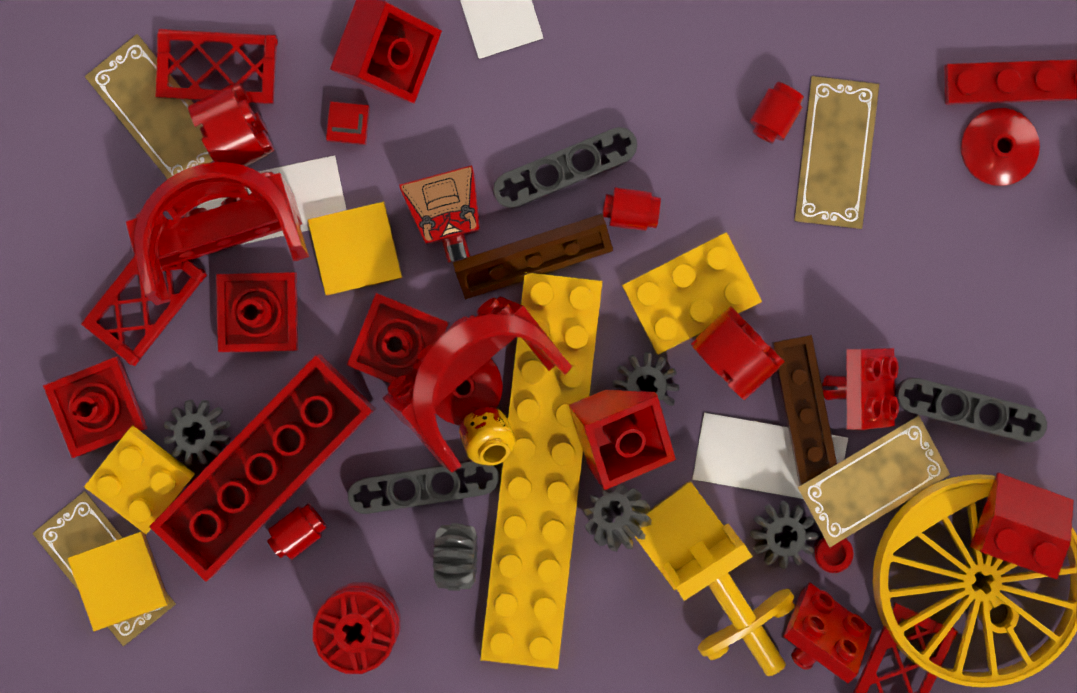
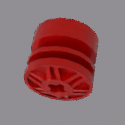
[313,582,401,674]

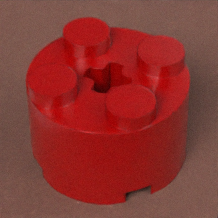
[188,82,274,166]
[691,306,785,401]

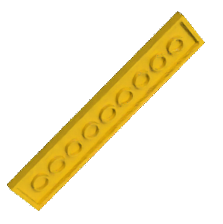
[480,272,603,669]

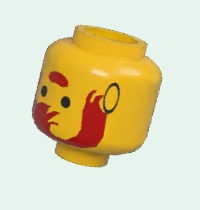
[459,407,515,466]

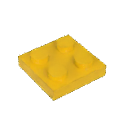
[84,425,195,535]

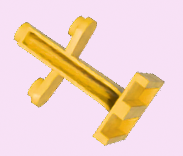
[663,524,795,676]

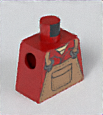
[399,165,480,263]

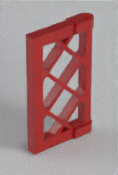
[155,29,278,104]
[81,256,207,367]
[853,602,958,693]

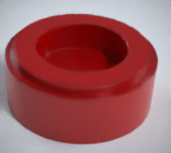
[813,535,854,573]

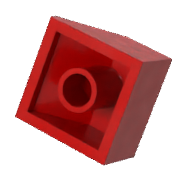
[330,0,442,104]
[569,390,676,491]
[970,472,1074,580]

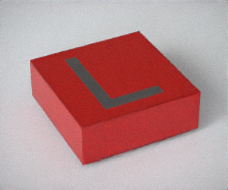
[326,101,370,145]

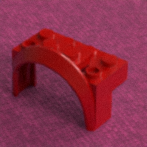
[125,162,309,306]
[382,296,572,473]

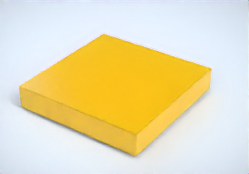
[308,201,403,296]
[635,481,727,591]
[67,531,170,631]

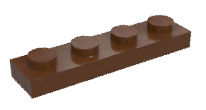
[452,213,614,300]
[771,335,837,486]

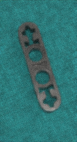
[493,127,637,209]
[895,378,1047,442]
[348,460,499,514]

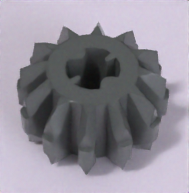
[612,352,680,412]
[164,399,231,465]
[584,484,652,552]
[750,501,818,569]
[433,523,478,591]

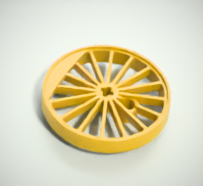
[873,474,1077,687]

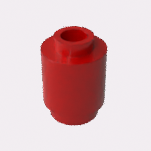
[750,82,804,144]
[603,187,661,231]
[267,503,327,560]

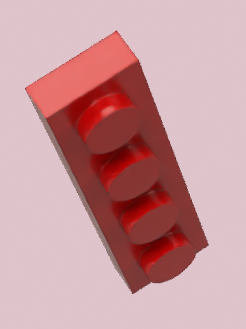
[944,59,1077,105]

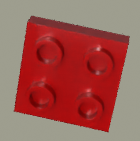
[216,272,298,352]
[347,293,450,383]
[822,348,899,430]
[43,356,148,458]
[783,582,872,684]

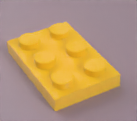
[622,232,762,355]

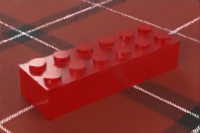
[149,355,377,582]

